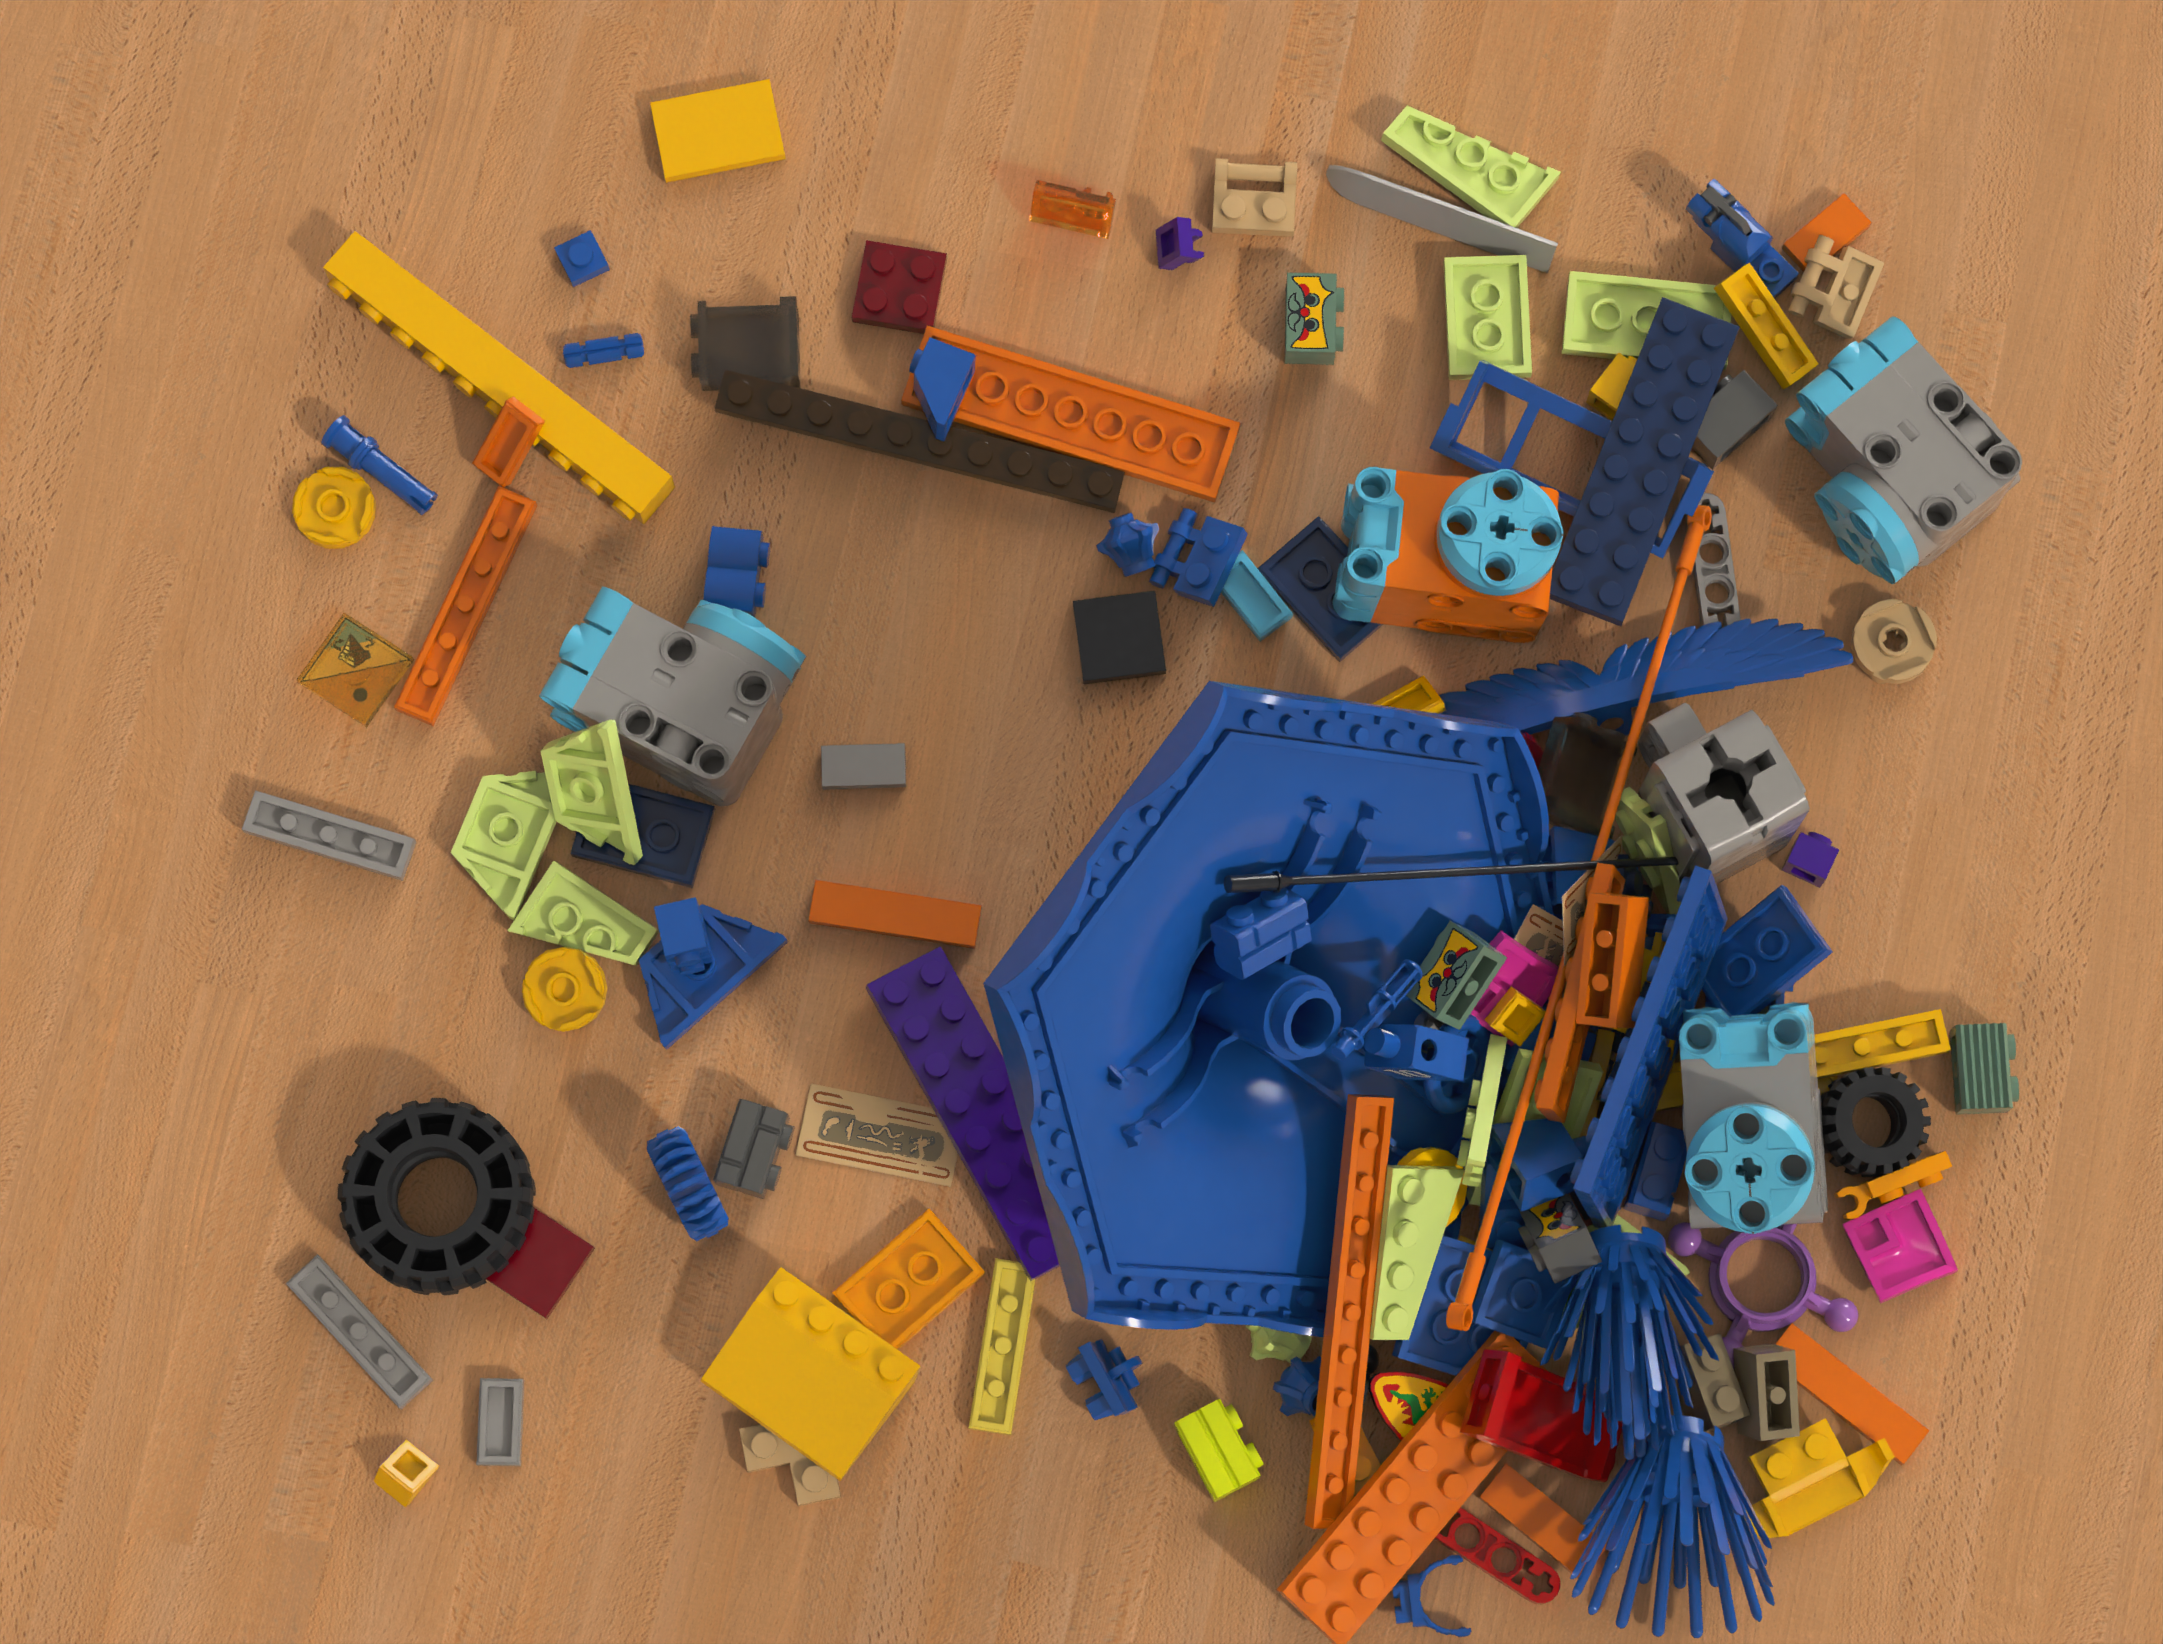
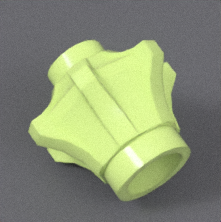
[1246,1325,1312,1364]

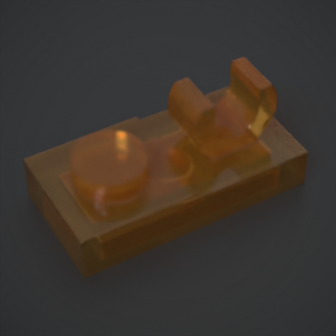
[1029,180,1116,239]

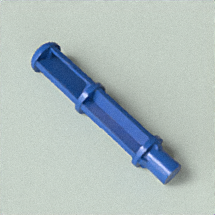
[1331,959,1423,1061]

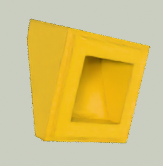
[374,1440,439,1507]

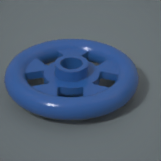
[1423,1014,1490,1114]

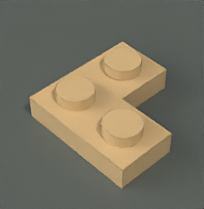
[739,1424,841,1506]

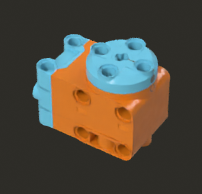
[1333,467,1564,643]

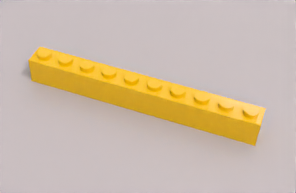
[323,231,675,524]

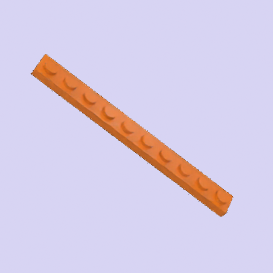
[1304,1094,1394,1529]

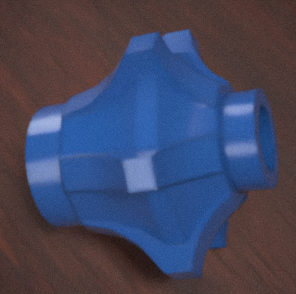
[1096,512,1159,577]
[1273,1356,1321,1416]

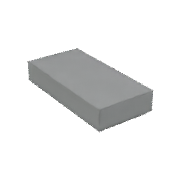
[821,743,906,790]
[476,1378,525,1466]

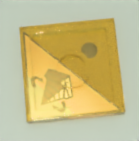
[297,613,414,728]

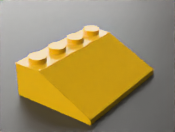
[701,1267,921,1481]

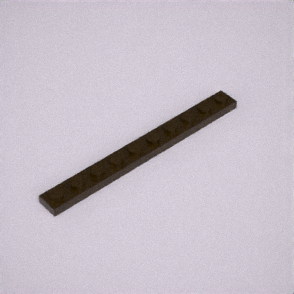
[715,369,1125,513]

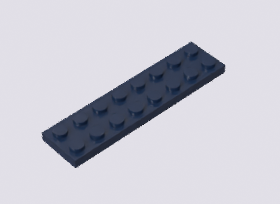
[1550,297,1740,627]

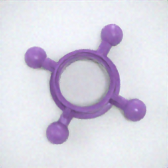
[1668,1222,1858,1369]

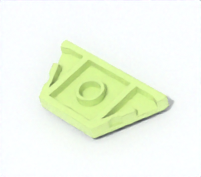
[540,720,643,865]
[451,771,556,920]
[1615,786,1681,914]
[1457,1034,1507,1187]

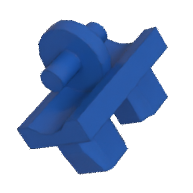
[1066,1339,1143,1420]

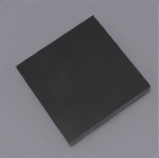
[1073,591,1166,684]

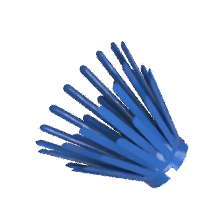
[1570,1415,1775,1638]

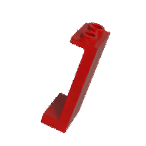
[1460,1349,1623,1482]

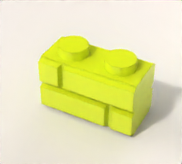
[1174,1399,1264,1502]

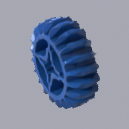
[647,1126,729,1241]

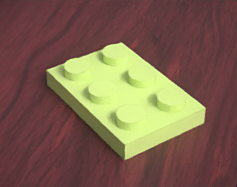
[1443,255,1532,380]

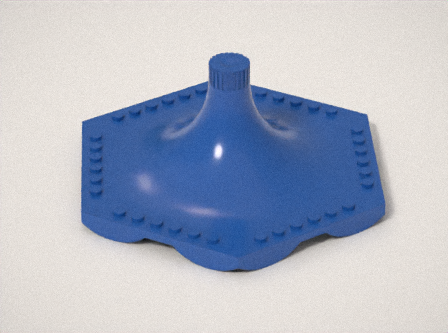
[983,681,1591,1337]

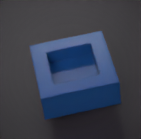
[554,230,610,287]

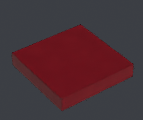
[486,1207,595,1319]

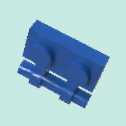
[1149,508,1248,607]

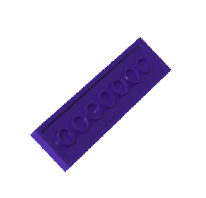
[866,946,1060,1281]

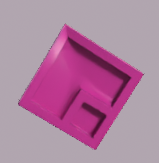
[1471,931,1559,1047]
[1842,1188,1958,1304]

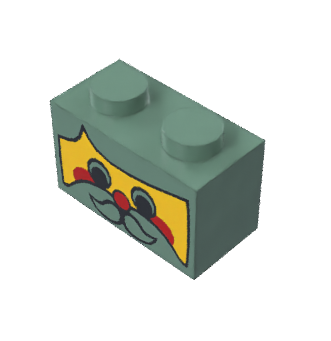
[1285,273,1344,365]
[1403,921,1507,1030]

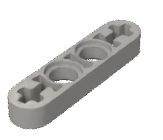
[1686,493,1741,627]

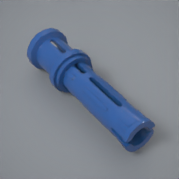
[321,415,438,515]

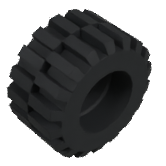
[1821,1067,1931,1177]

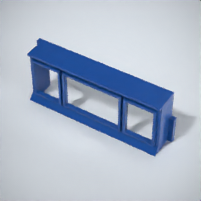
[1430,360,1714,559]

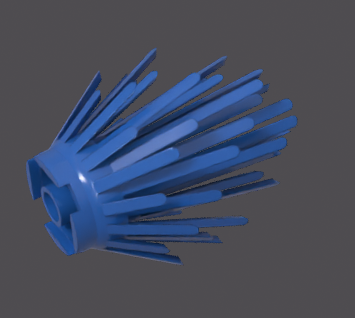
[1540,1225,1719,1460]

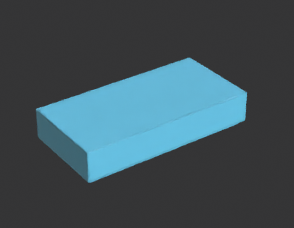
[1221,550,1293,642]

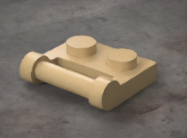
[1212,158,1297,237]

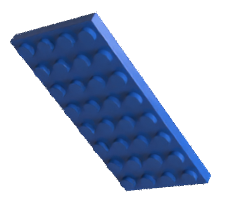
[1570,866,1728,1229]

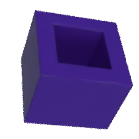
[1782,832,1839,888]

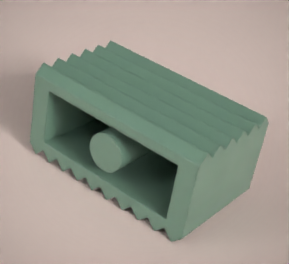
[1949,1023,2019,1115]

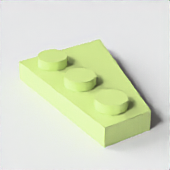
[507,861,659,966]

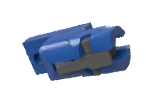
[1686,179,1799,299]

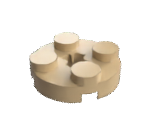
[1851,599,1937,684]

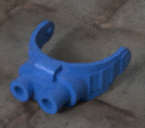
[1392,1555,1472,1637]

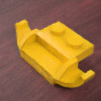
[1746,1418,1895,1538]

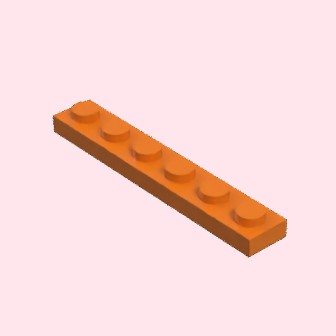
[1534,863,1625,1123]

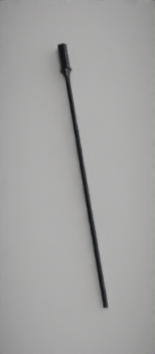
[1224,857,1679,893]

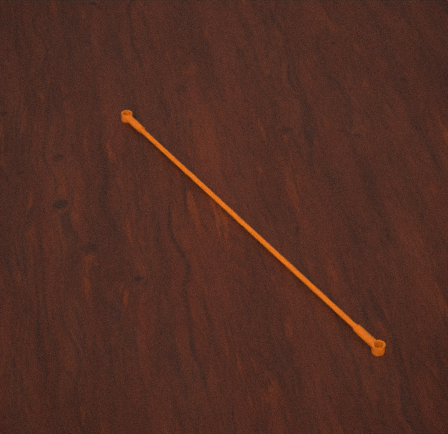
[1446,505,1712,1331]

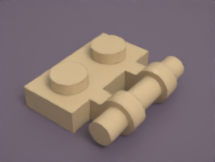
[1788,235,1884,339]

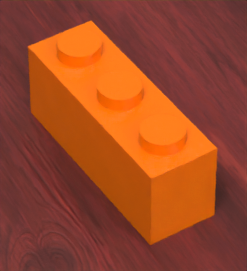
[1576,893,1649,1029]

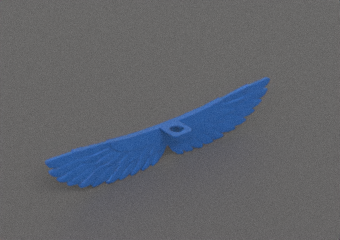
[1439,618,1853,742]

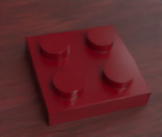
[852,240,947,334]

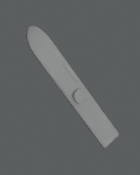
[1326,165,1558,273]

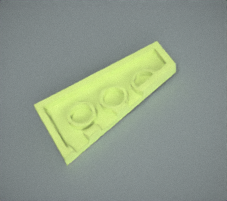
[1381,105,1561,228]
[1370,1165,1465,1340]

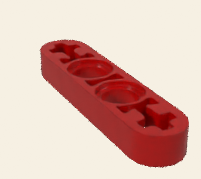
[1434,1507,1560,1604]

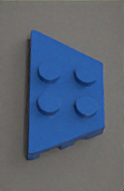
[639,904,788,1050]

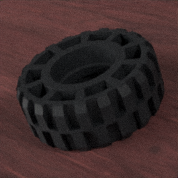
[338,1098,536,1295]

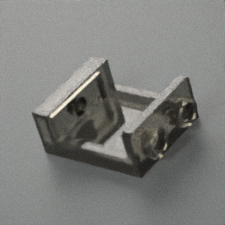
[690,296,801,391]
[1538,712,1638,840]

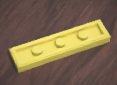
[968,1258,1036,1435]

